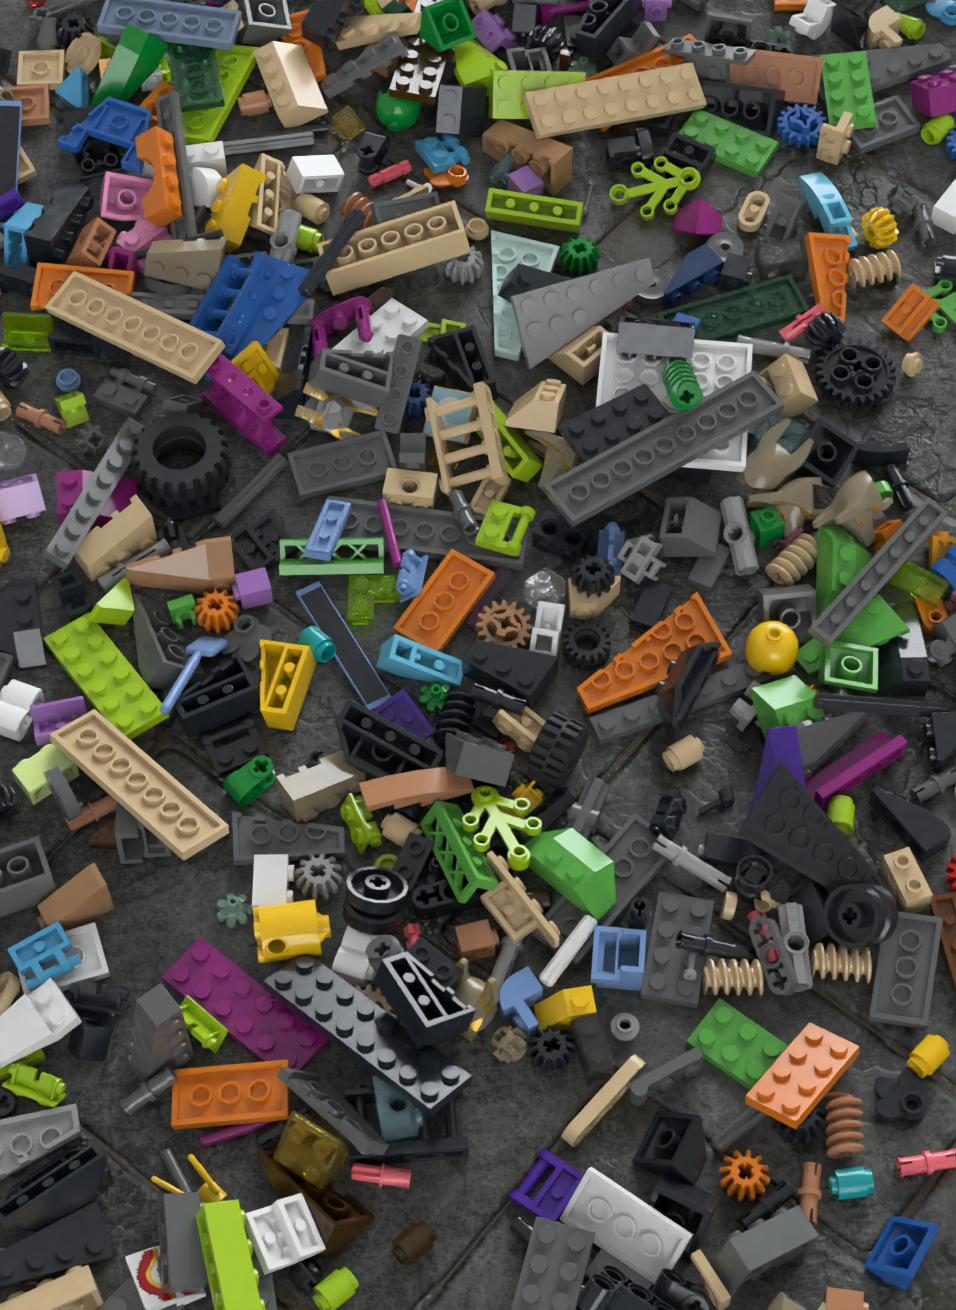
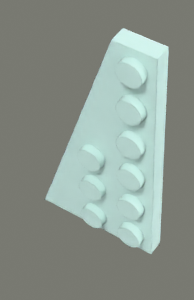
[491,230,560,361]

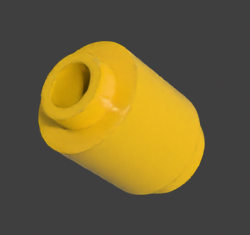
[907,1034,950,1078]

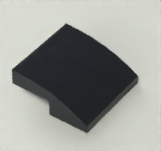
[230,511,300,572]

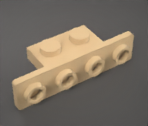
[480,851,560,949]

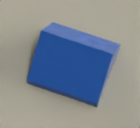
[864,1215,940,1292]

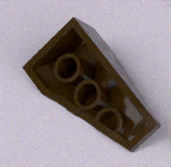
[257,1148,375,1256]

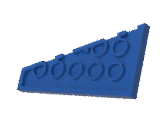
[205,251,325,383]

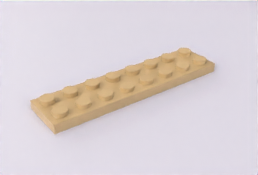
[523,62,707,139]
[45,271,226,384]
[50,709,229,861]

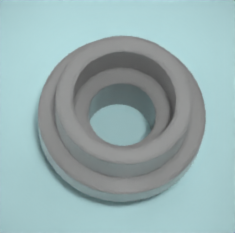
[610,1013,639,1041]

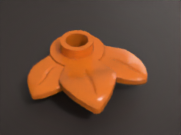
[424,163,469,187]

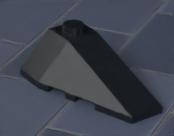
[698,79,786,137]
[269,325,312,420]

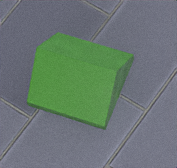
[818,641,878,693]

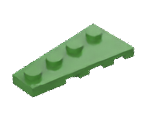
[796,593,910,677]

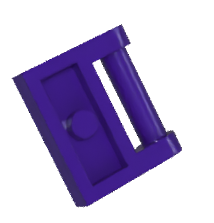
[508,1149,584,1222]

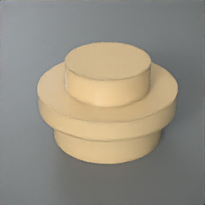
[465,218,489,240]
[902,352,923,377]

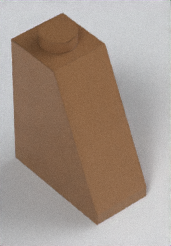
[36,863,114,931]

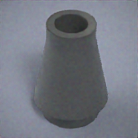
[35,17,58,50]

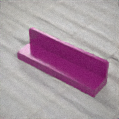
[805,731,907,809]

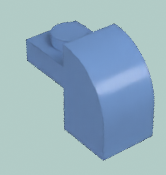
[499,966,543,1040]

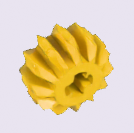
[860,207,899,249]

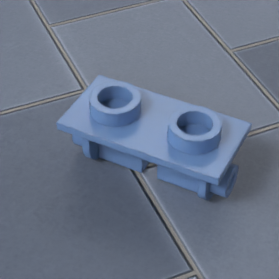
[597,522,625,576]
[395,549,428,603]

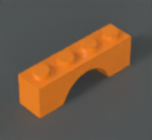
[135,126,182,228]

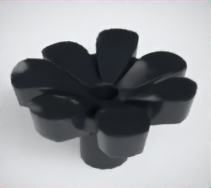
[419,852,454,884]

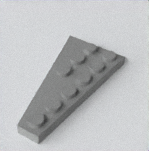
[510,259,655,369]

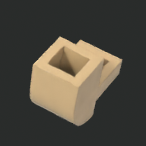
[866,5,903,50]

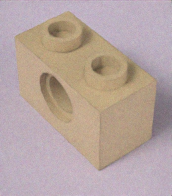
[382,468,438,509]
[879,847,933,914]

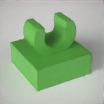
[167,594,197,629]

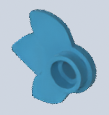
[925,0,956,26]

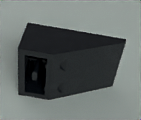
[62,105,125,181]

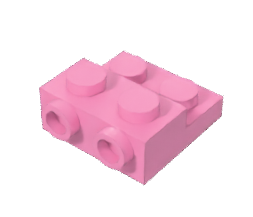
[116,217,173,274]

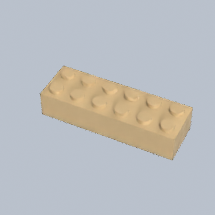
[317,200,471,296]

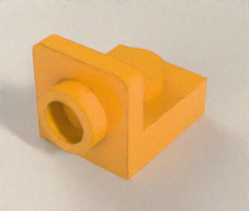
[925,532,956,568]

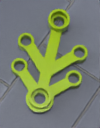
[609,156,701,221]
[462,786,542,871]

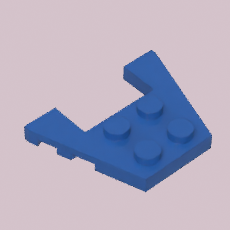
[57,97,152,175]

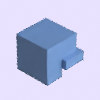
[591,926,646,991]

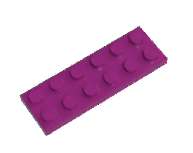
[161,937,329,1070]

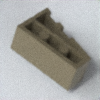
[144,237,228,290]

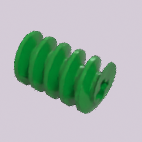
[662,360,703,410]

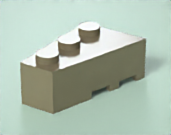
[276,750,366,824]

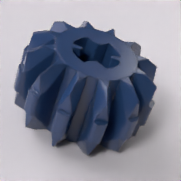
[403,379,433,421]

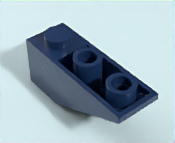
[663,243,724,310]

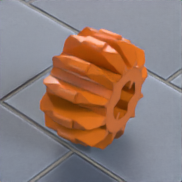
[194,588,239,634]
[719,1149,770,1202]

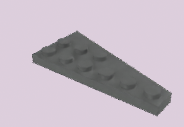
[811,43,951,110]

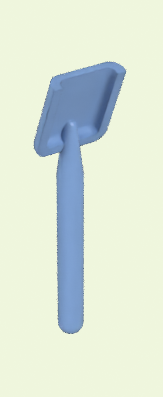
[160,636,228,714]

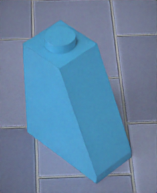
[4,202,44,270]

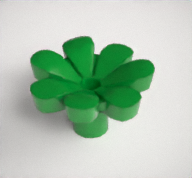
[418,681,450,714]

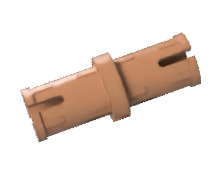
[16,402,67,435]
[797,1162,822,1226]

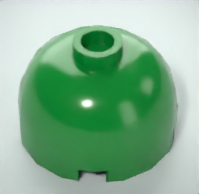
[375,89,422,132]

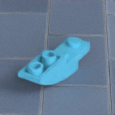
[798,172,858,251]

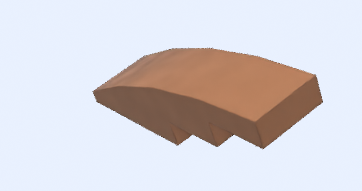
[359,767,474,812]

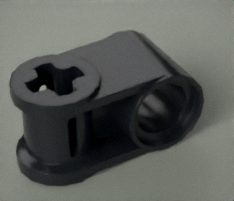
[357,131,390,175]
[651,1268,710,1310]

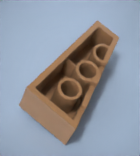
[482,119,573,196]

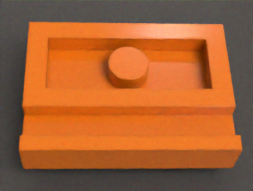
[881,283,941,344]

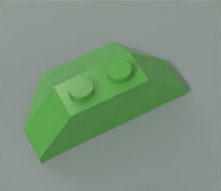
[816,524,871,619]
[522,827,616,923]

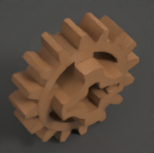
[474,600,533,649]

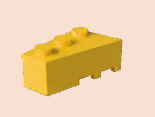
[205,163,267,253]
[260,639,317,731]

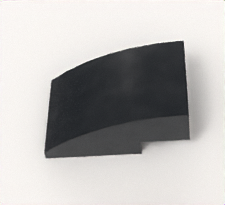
[642,132,717,207]

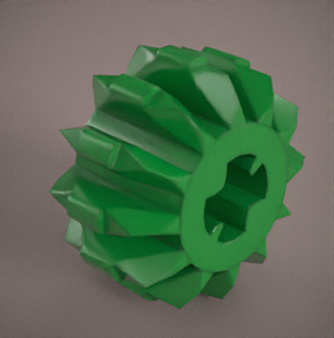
[559,236,600,277]

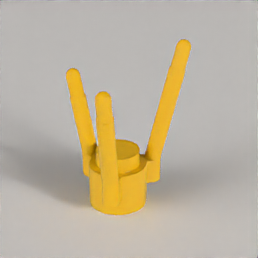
[151,1154,228,1203]

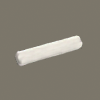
[539,915,597,987]

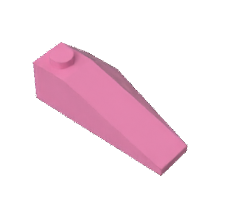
[99,171,198,222]

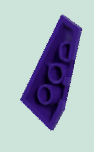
[749,725,807,813]

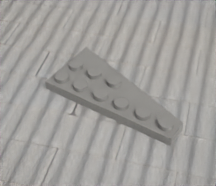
[0,1103,82,1180]

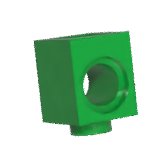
[749,505,785,549]

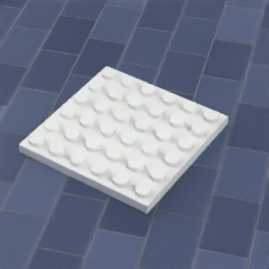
[596,332,753,472]

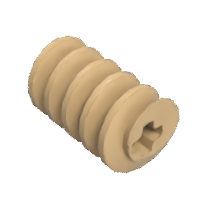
[847,250,902,289]
[765,533,817,586]
[810,942,872,983]
[702,958,763,996]

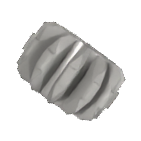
[443,246,484,285]
[295,852,343,902]

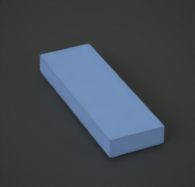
[304,499,352,561]

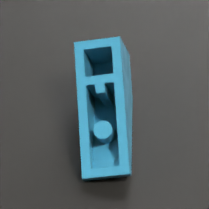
[377,634,463,687]

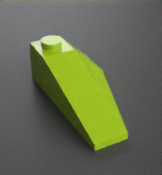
[452,39,508,96]

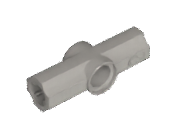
[269,209,302,263]
[720,496,759,576]
[777,902,813,992]

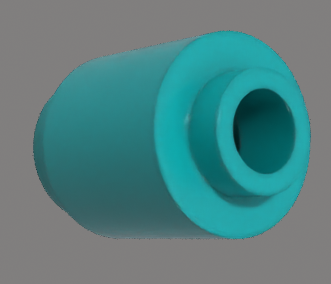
[298,626,336,663]
[828,1166,874,1200]

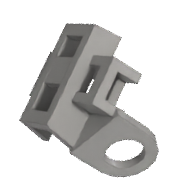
[617,534,667,585]

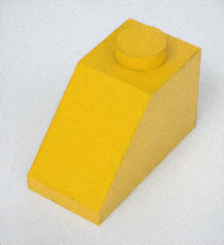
[534,985,597,1033]

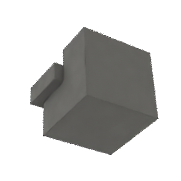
[506,47,552,71]
[115,802,172,864]

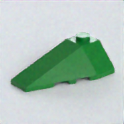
[89,23,168,107]

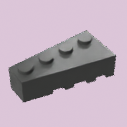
[126,983,194,1082]

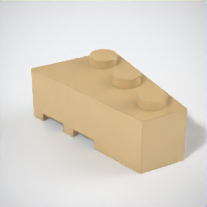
[74,494,158,581]

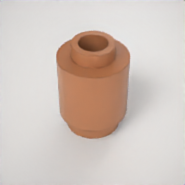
[237,89,272,117]

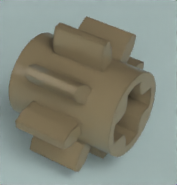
[491,1025,527,1063]

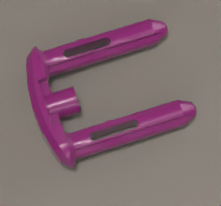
[308,296,374,359]

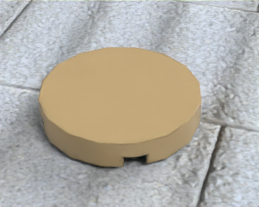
[65,32,101,75]

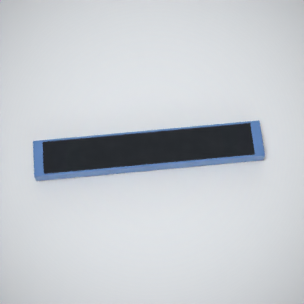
[0,100,23,232]
[296,581,391,711]

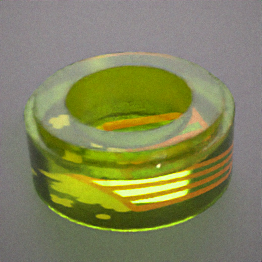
[159,58,173,83]

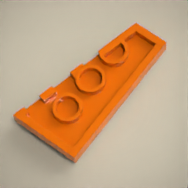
[804,232,851,322]

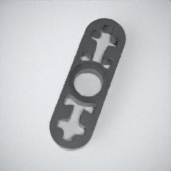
[749,916,798,996]

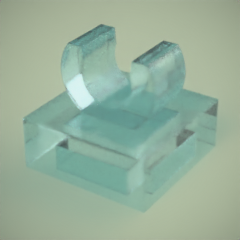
[487,153,518,186]

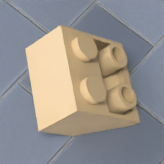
[547,326,608,385]
[758,354,818,422]

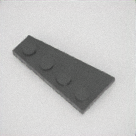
[232,811,346,866]

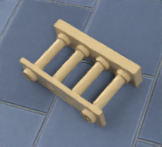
[424,381,510,496]

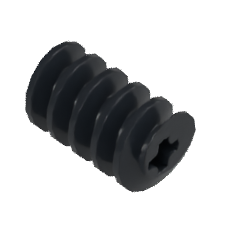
[433,692,476,750]

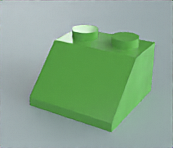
[749,675,824,739]

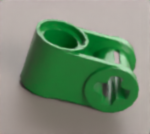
[223,755,276,807]

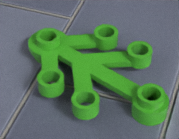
[920,279,956,333]

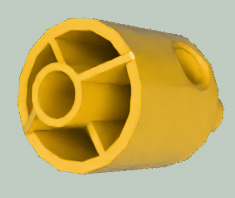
[253,899,331,963]

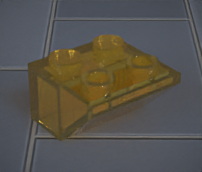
[273,1110,348,1190]

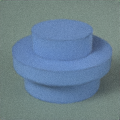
[56,368,81,392]

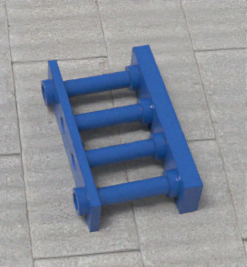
[189,254,278,356]

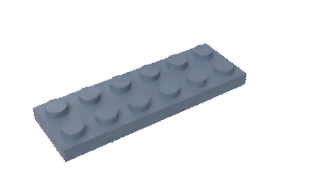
[97,0,242,51]

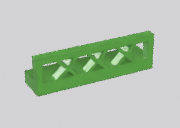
[279,537,384,575]
[420,800,499,904]

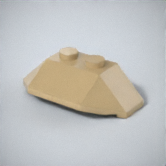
[248,153,297,235]

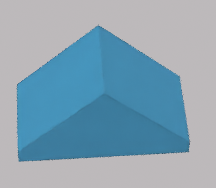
[55,67,90,110]

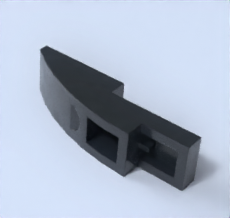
[0,263,46,310]

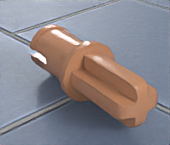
[65,795,117,831]

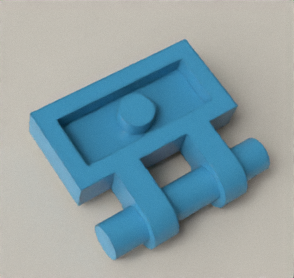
[415,133,470,174]
[7,921,82,991]

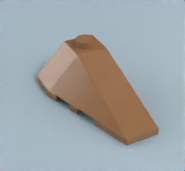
[125,536,235,594]

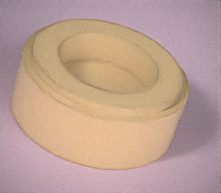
[720,891,738,921]

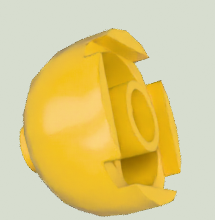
[745,621,798,675]

